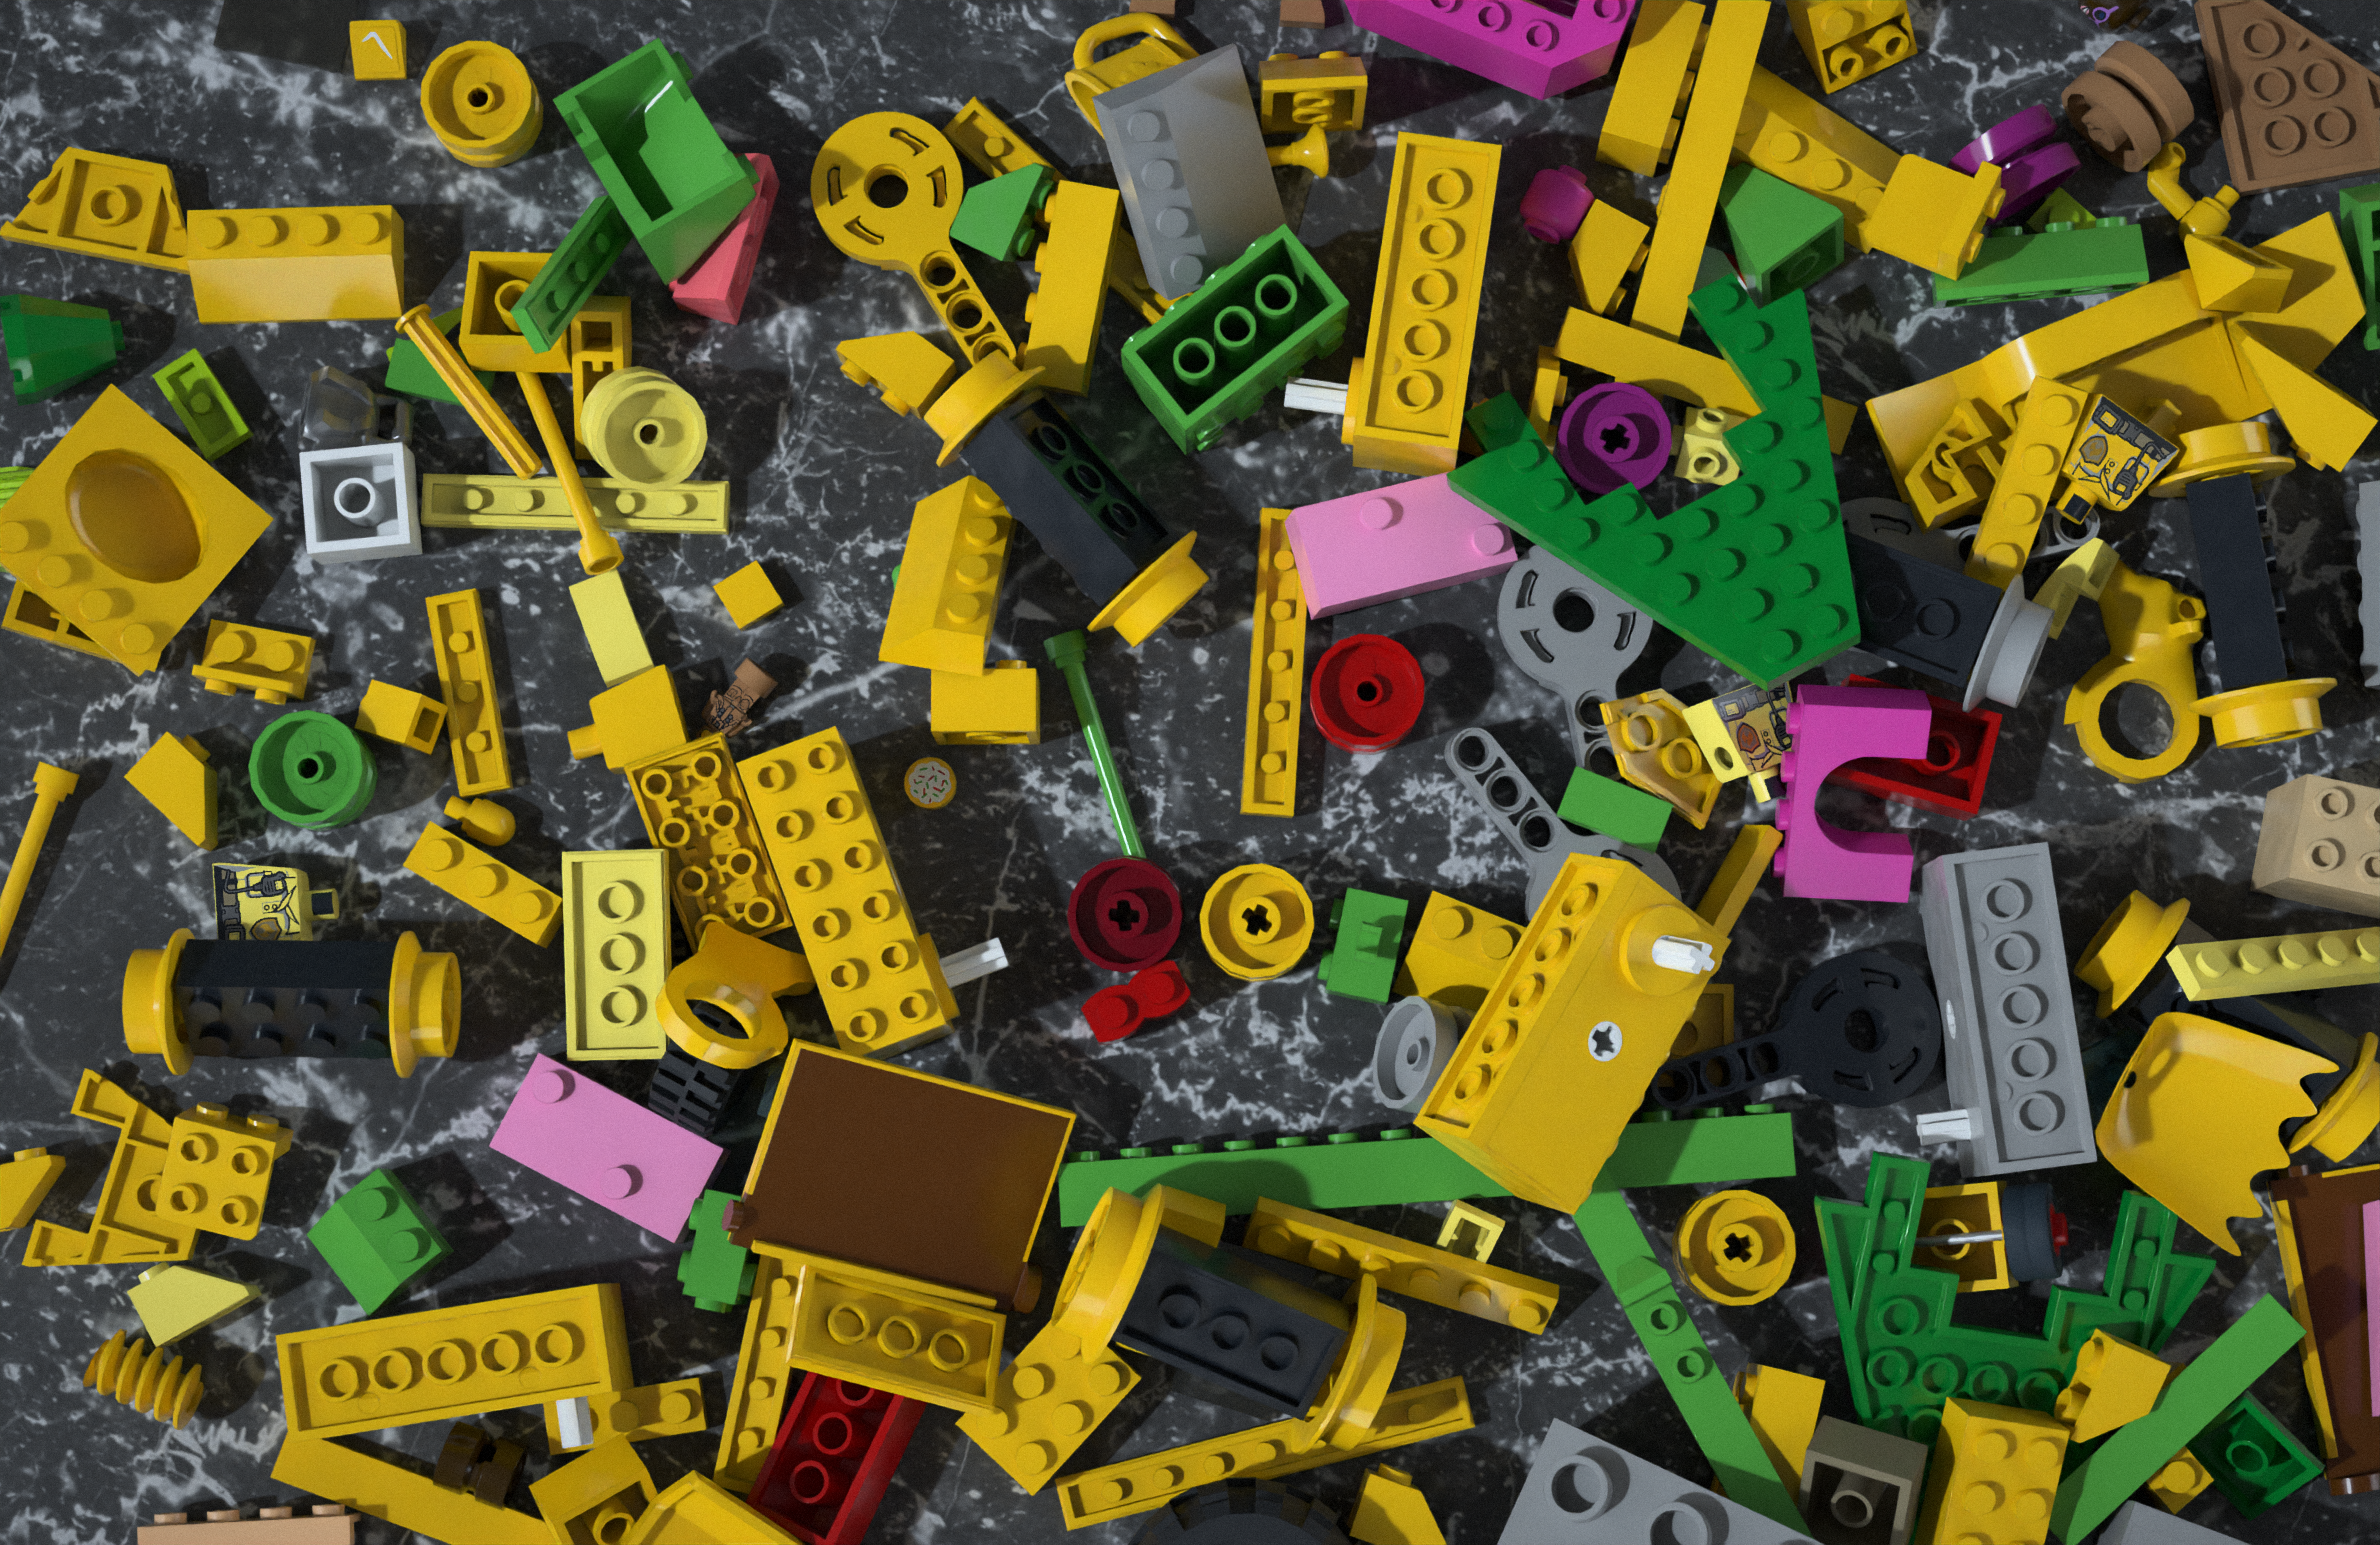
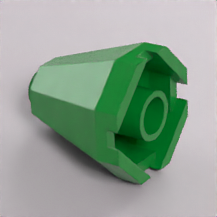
[0,294,126,406]

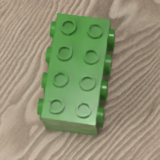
[1121,223,1350,456]

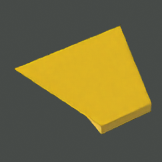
[2184,234,2294,314]

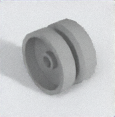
[1373,996,1478,1113]

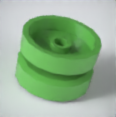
[248,710,378,832]

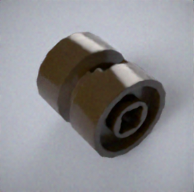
[433,1421,529,1511]

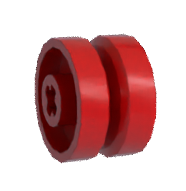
[1309,634,1425,755]

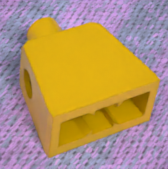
[567,664,691,774]

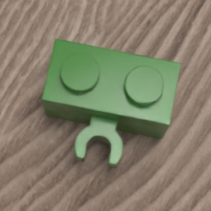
[1317,888,1409,1006]

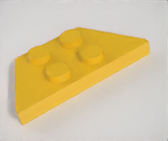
[0,147,190,275]

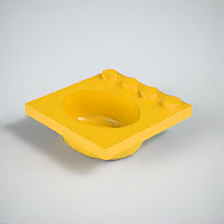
[0,383,274,677]

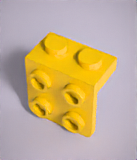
[1864,154,2007,281]
[155,1102,294,1240]

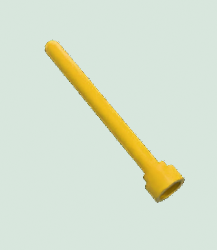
[515,372,624,575]
[0,761,80,958]

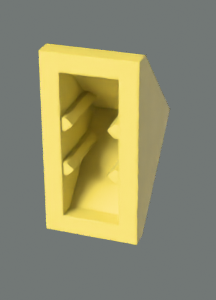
[1433,1199,1506,1263]

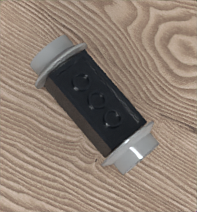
[1844,530,2055,713]

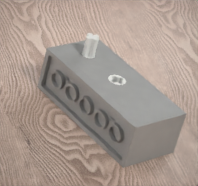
[1915,842,2097,1178]

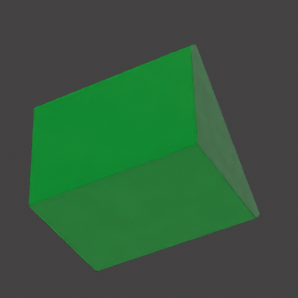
[2185,1389,2325,1521]

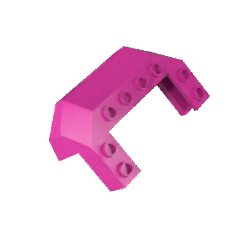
[1344,0,1637,101]

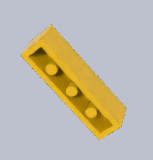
[1016,180,1124,398]

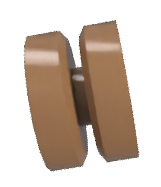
[2061,40,2194,172]

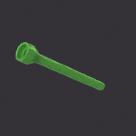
[1043,629,1146,858]

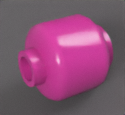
[1519,165,1595,244]

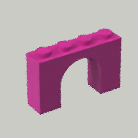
[1770,684,1932,903]

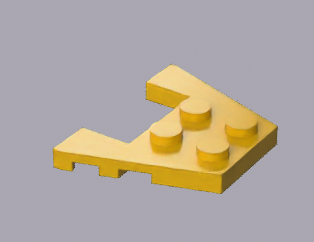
[22,1068,201,1267]

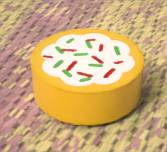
[904,757,957,810]

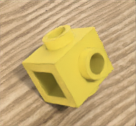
[1669,406,1747,486]

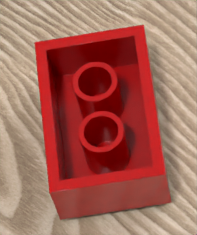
[1823,673,2003,821]

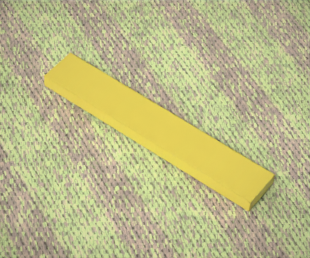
[421,473,731,535]

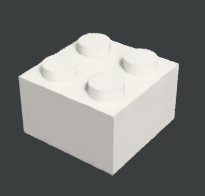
[299,442,422,565]

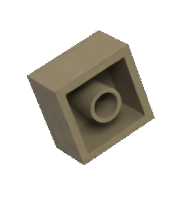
[1797,1415,1928,1545]

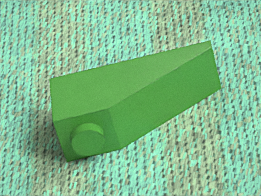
[2339,182,2380,351]

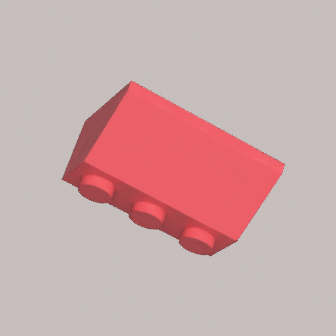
[668,153,780,326]

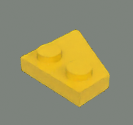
[1527,345,1568,455]

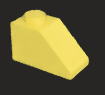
[127,1262,262,1347]

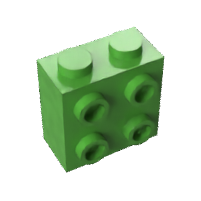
[677,1189,759,1313]

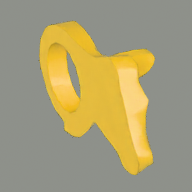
[2064,559,2207,784]
[655,922,817,1069]

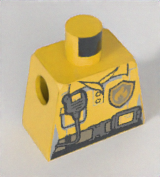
[2054,393,2180,525]

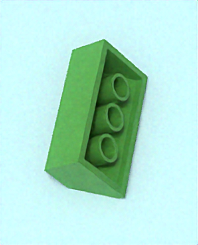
[1931,217,2149,309]

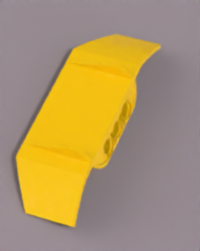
[1865,211,2367,517]

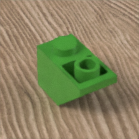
[949,163,1056,262]

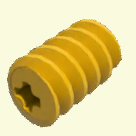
[82,1329,204,1430]

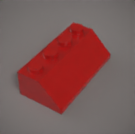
[745,1371,928,1545]

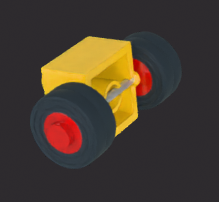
[1855,1181,2068,1293]

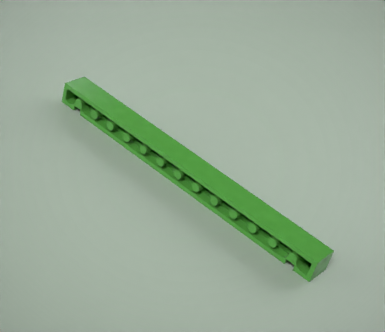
[1058,1104,1796,1228]

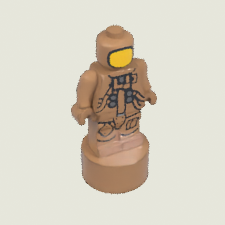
[696,657,779,739]

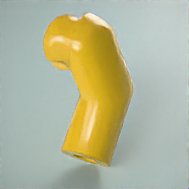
[2147,142,2196,221]

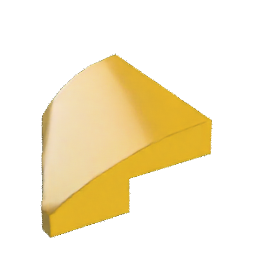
[1904,397,2001,535]

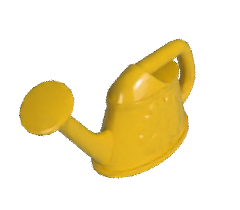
[1064,12,1329,179]

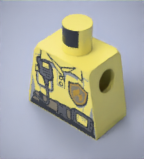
[1682,681,1793,804]
[212,863,339,941]

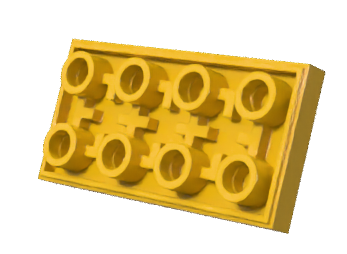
[624,730,793,955]

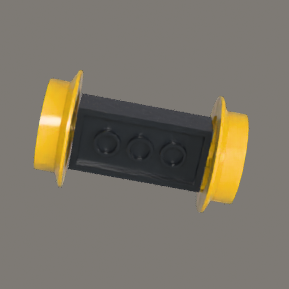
[1051,1183,1406,1455]

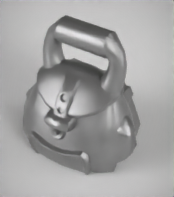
[297,365,415,452]

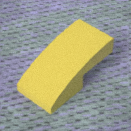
[2032,537,2120,640]
[569,568,655,688]

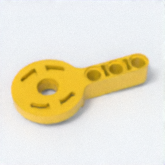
[811,111,1017,368]

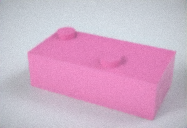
[1284,471,1518,620]
[489,1053,731,1244]

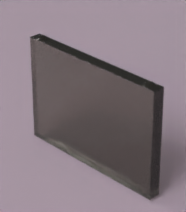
[213,0,360,74]

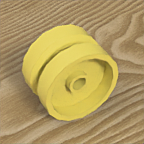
[580,366,708,492]

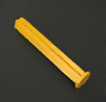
[395,304,543,480]

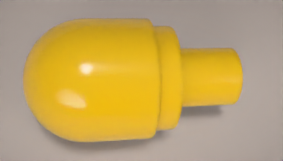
[2178,185,2240,244]
[444,795,516,846]

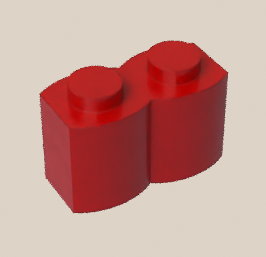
[1081,960,1191,1045]

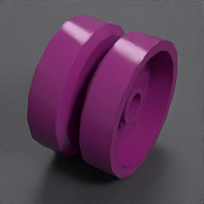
[1947,103,2083,226]
[1556,382,1672,496]

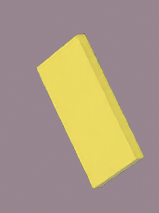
[562,849,672,1061]

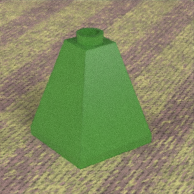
[1715,162,1844,309]

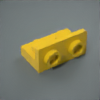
[191,619,316,705]

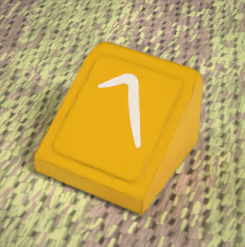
[349,20,407,81]

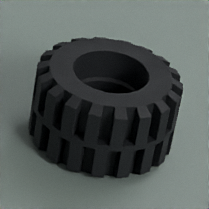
[648,1000,761,1138]

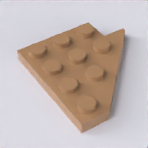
[2194,0,2380,197]

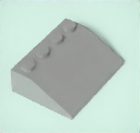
[1092,43,1288,301]

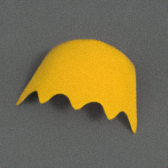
[2095,1012,2339,1256]

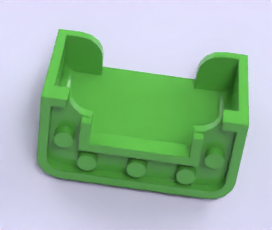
[553,37,760,286]

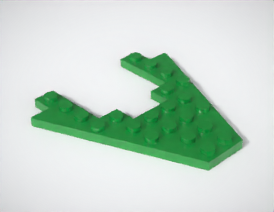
[1446,272,1861,692]

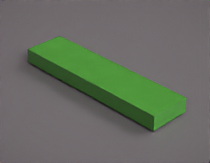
[510,195,633,354]

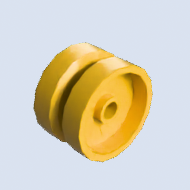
[420,41,543,168]
[1200,863,1314,983]
[1672,1190,1796,1306]

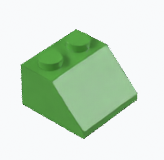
[306,1168,454,1317]

